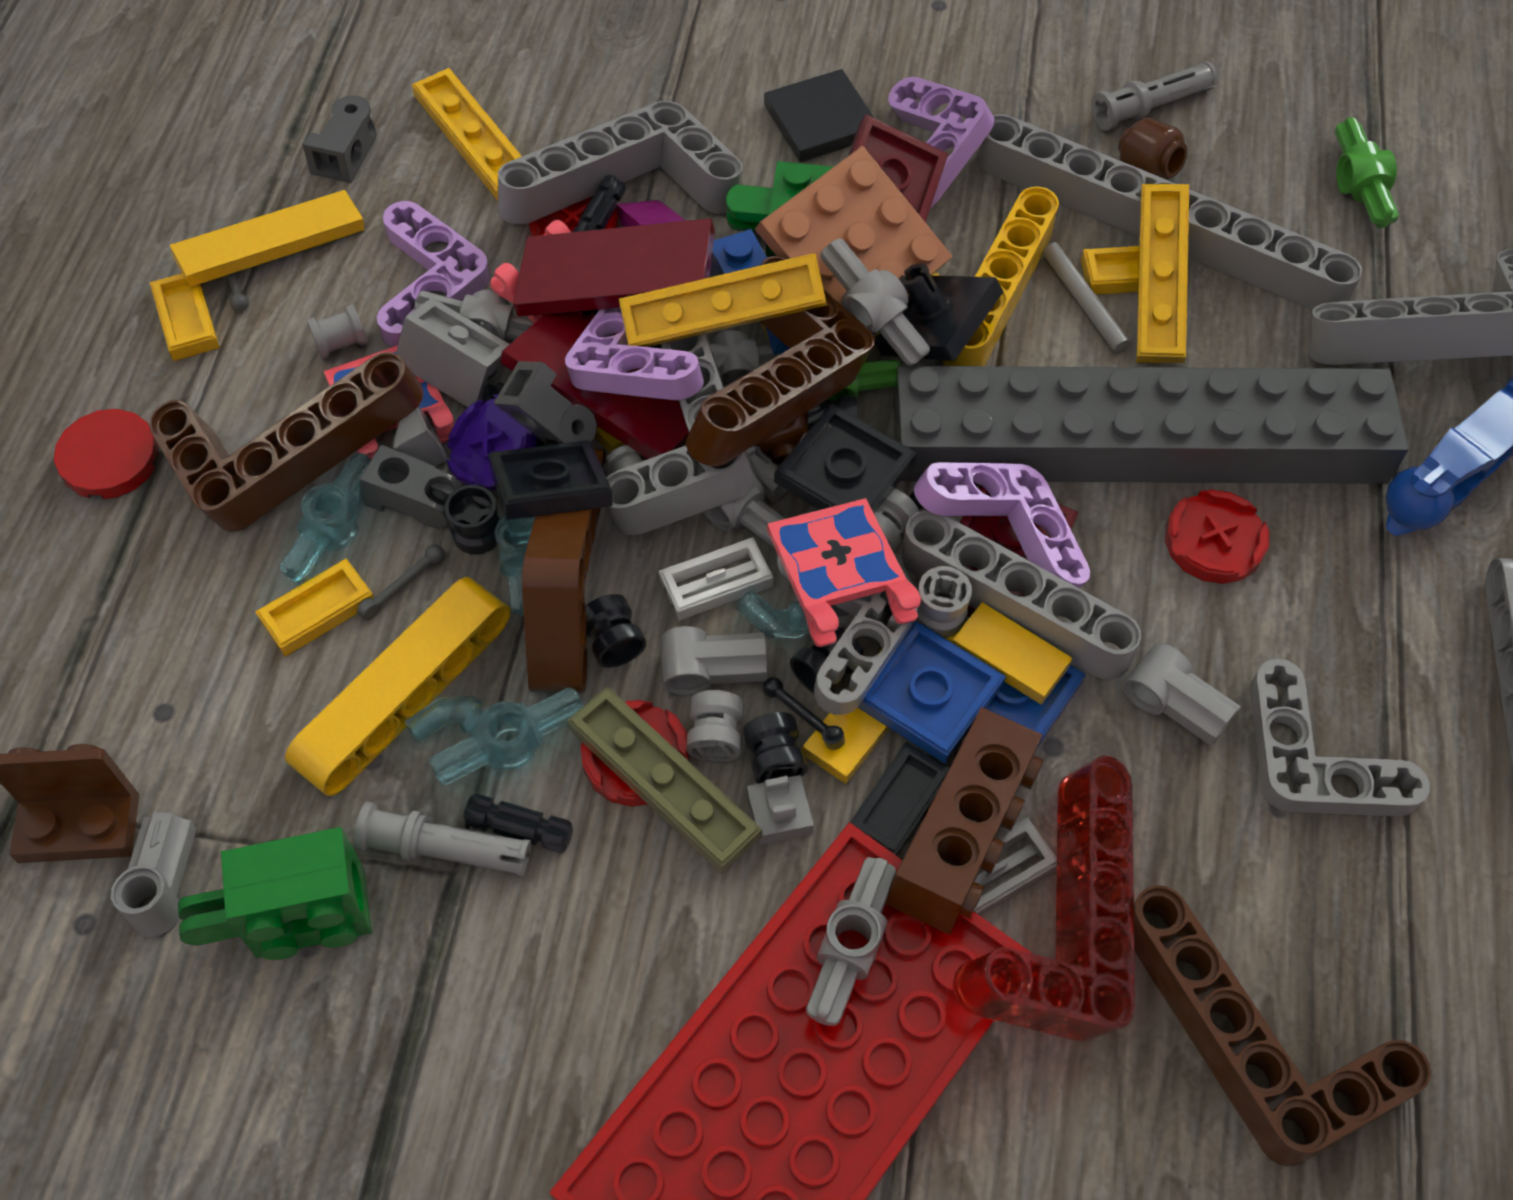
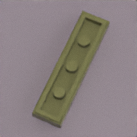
[567,686,762,874]

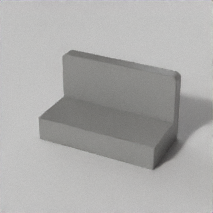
[396,297,509,407]

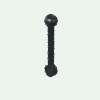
[763,677,845,750]

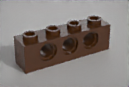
[886,707,1044,935]

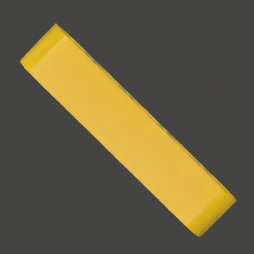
[942,186,1059,366]
[285,577,511,796]

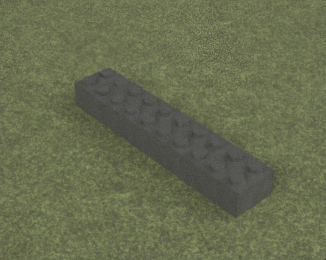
[893,366,1409,484]

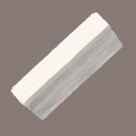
[658,537,773,621]

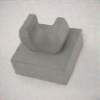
[747,775,814,845]

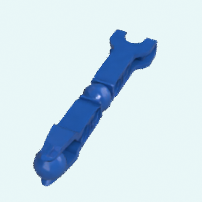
[1385,376,1513,536]

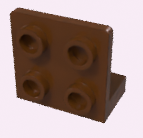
[0,744,139,863]

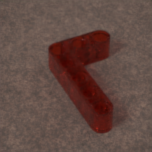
[953,755,1135,1041]

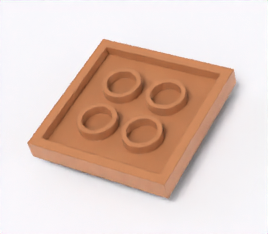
[755,146,953,305]

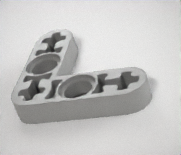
[777,555,918,715]
[1250,658,1430,817]

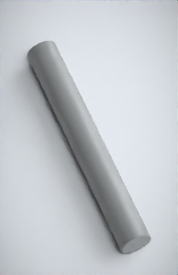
[1042,242,1131,354]

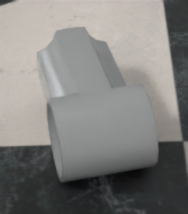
[661,626,767,696]
[1122,643,1241,746]
[111,812,196,937]

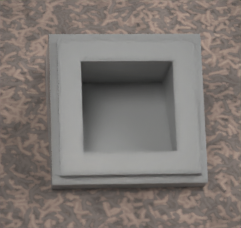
[393,406,447,466]

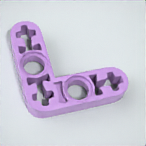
[888,77,994,208]
[376,201,490,347]
[565,307,704,400]
[914,462,1090,589]

